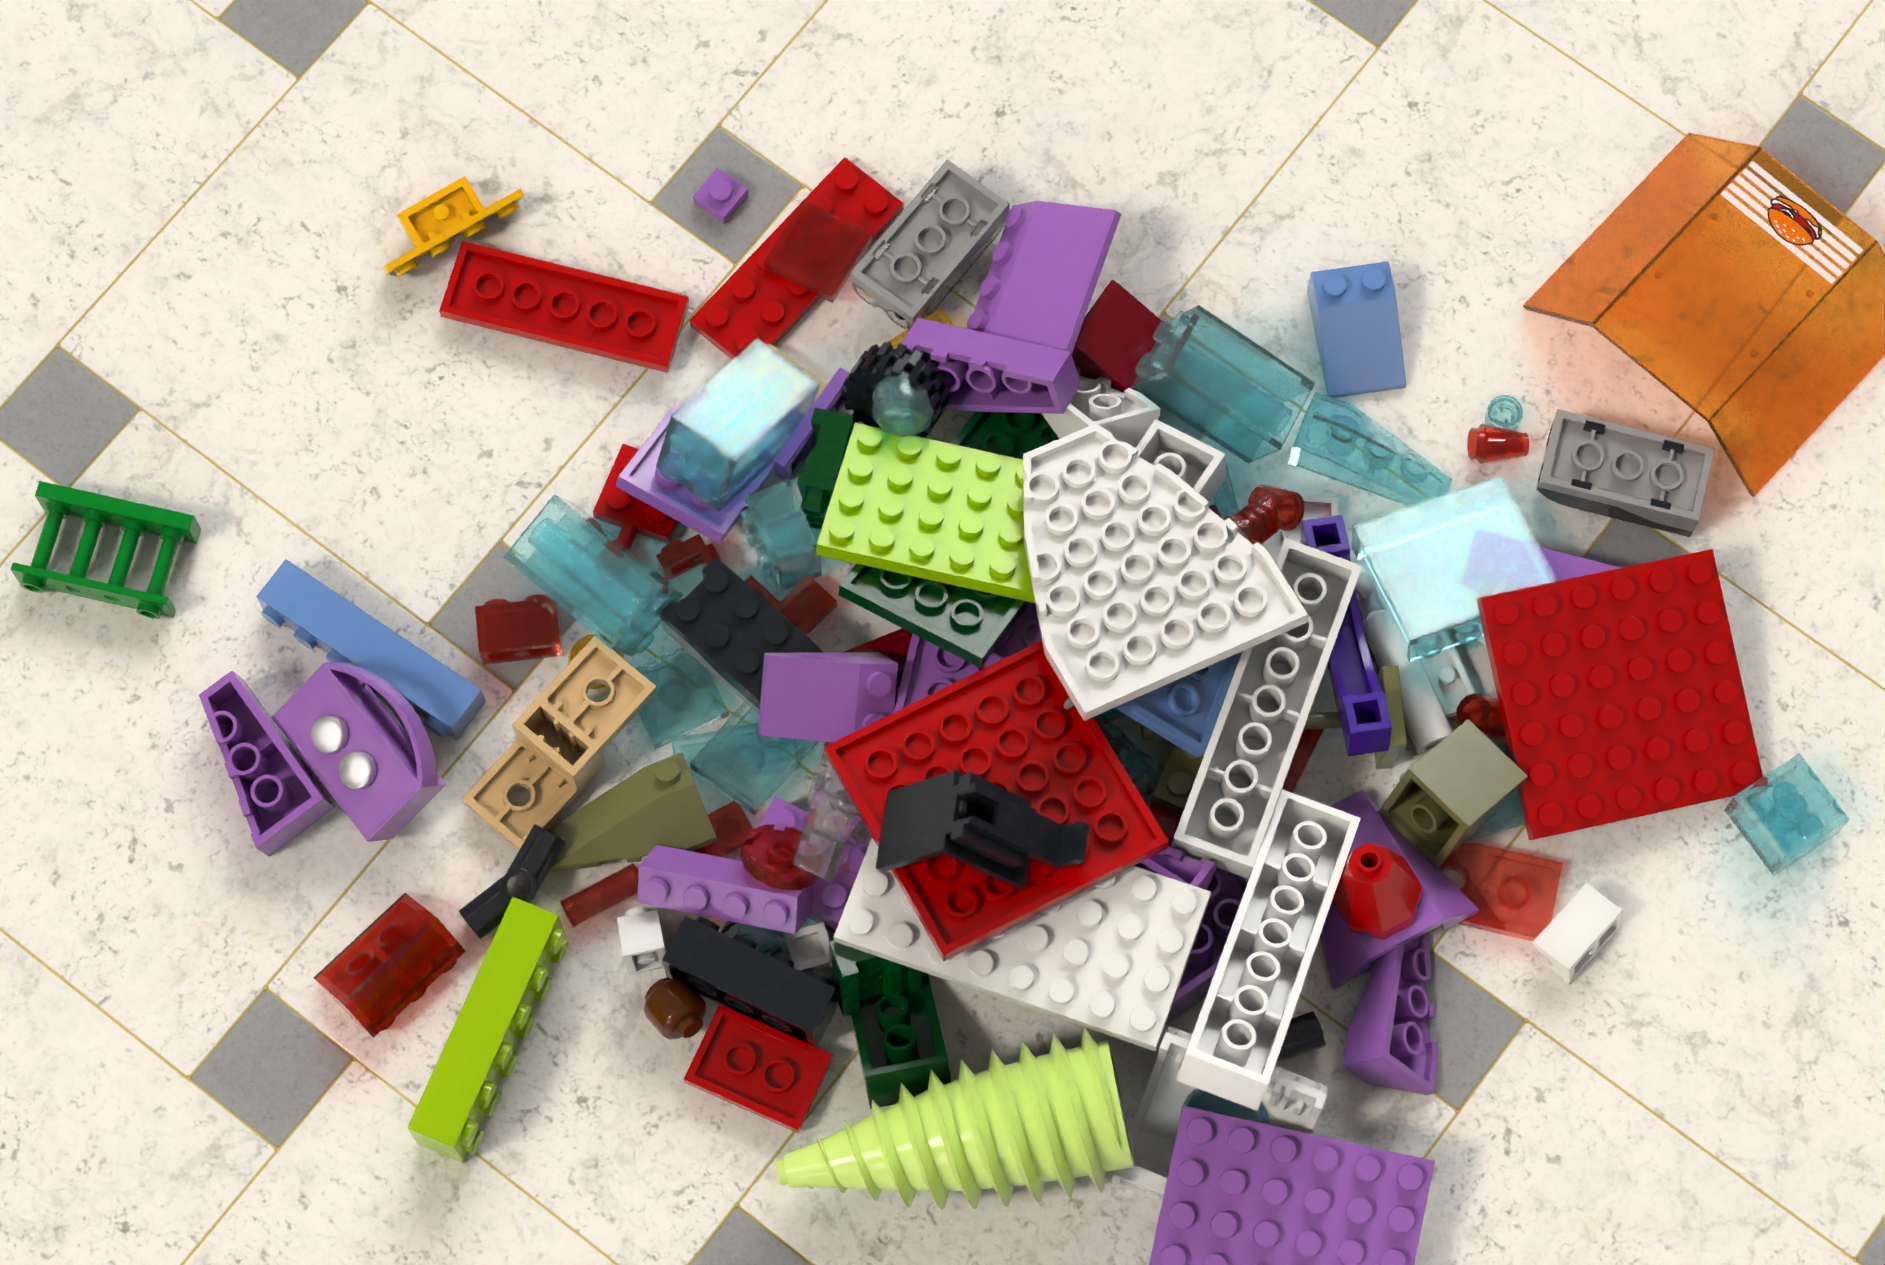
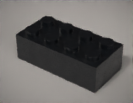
[662,916,838,1047]

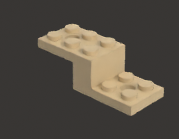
[461,635,657,851]

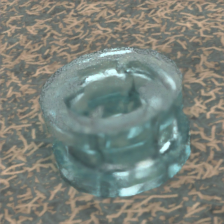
[1485,395,1523,435]

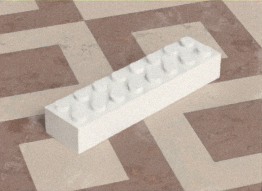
[1171,538,1362,879]
[1176,789,1361,1111]

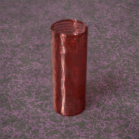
[560,863,639,928]

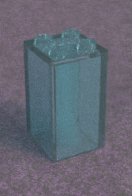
[1132,305,1316,463]
[656,338,820,512]
[503,494,684,657]

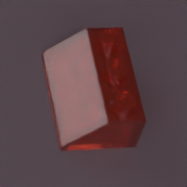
[313,893,466,1038]

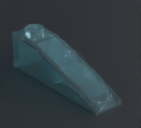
[1289,391,1453,517]

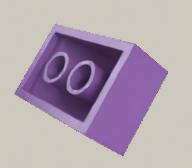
[758,652,898,743]

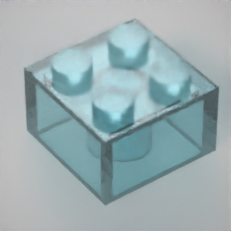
[740,478,822,593]
[1724,753,1850,876]

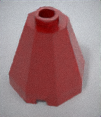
[1333,843,1424,940]

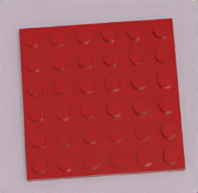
[1476,549,1766,840]
[824,640,1169,962]

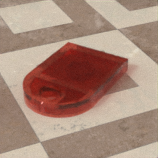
[1439,843,1563,942]

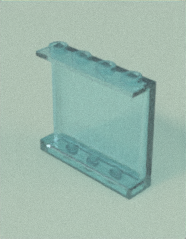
[1351,476,1558,662]

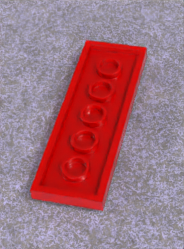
[689,157,904,371]
[439,241,690,373]

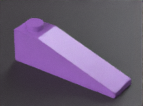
[1343,931,1438,1095]

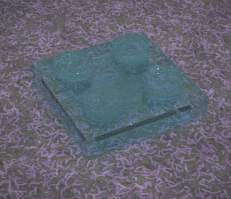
[635,647,729,749]

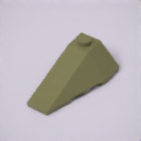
[548,752,718,872]

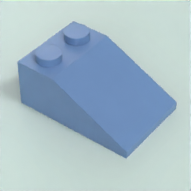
[1307,261,1406,399]

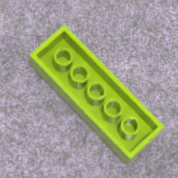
[407,897,569,1163]

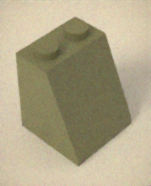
[1378,719,1528,869]

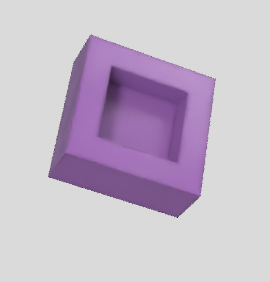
[693,168,749,224]

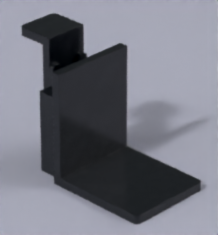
[876,770,1089,890]

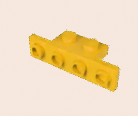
[383,176,524,277]

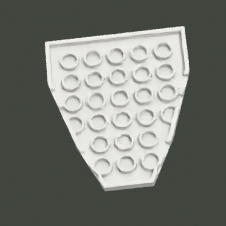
[1023,424,1308,721]

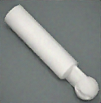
[1355,563,1453,754]

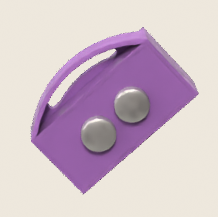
[271,662,446,842]

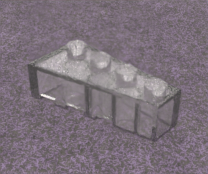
[793,742,868,882]

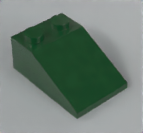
[851,975,951,1109]

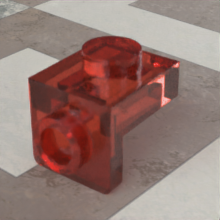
[656,534,721,582]

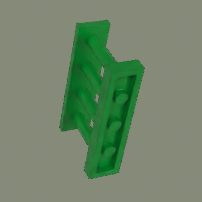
[11,481,201,619]

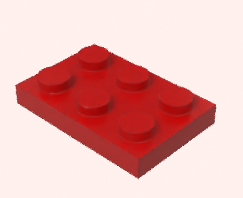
[684,1004,834,1133]

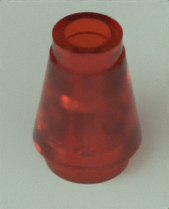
[1467,424,1529,464]

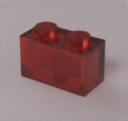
[475,594,564,665]

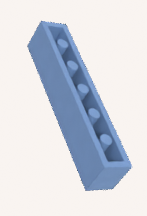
[256,559,486,740]

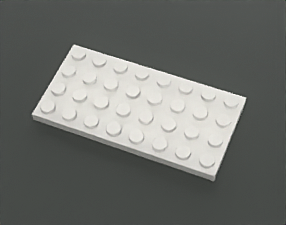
[834,837,1211,1052]

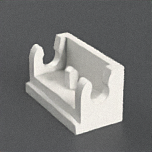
[1533,883,1622,984]

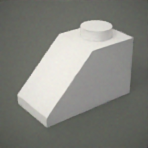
[617,907,667,975]

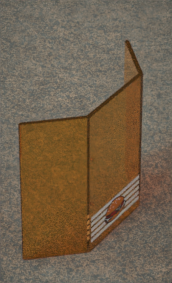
[1523,133,1885,497]

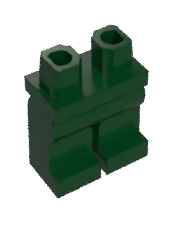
[797,408,856,530]
[829,941,930,1017]

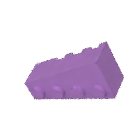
[901,318,1081,414]
[199,671,336,857]

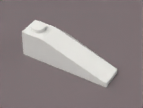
[1041,367,1161,447]

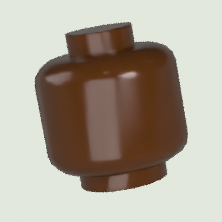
[644,977,706,1040]

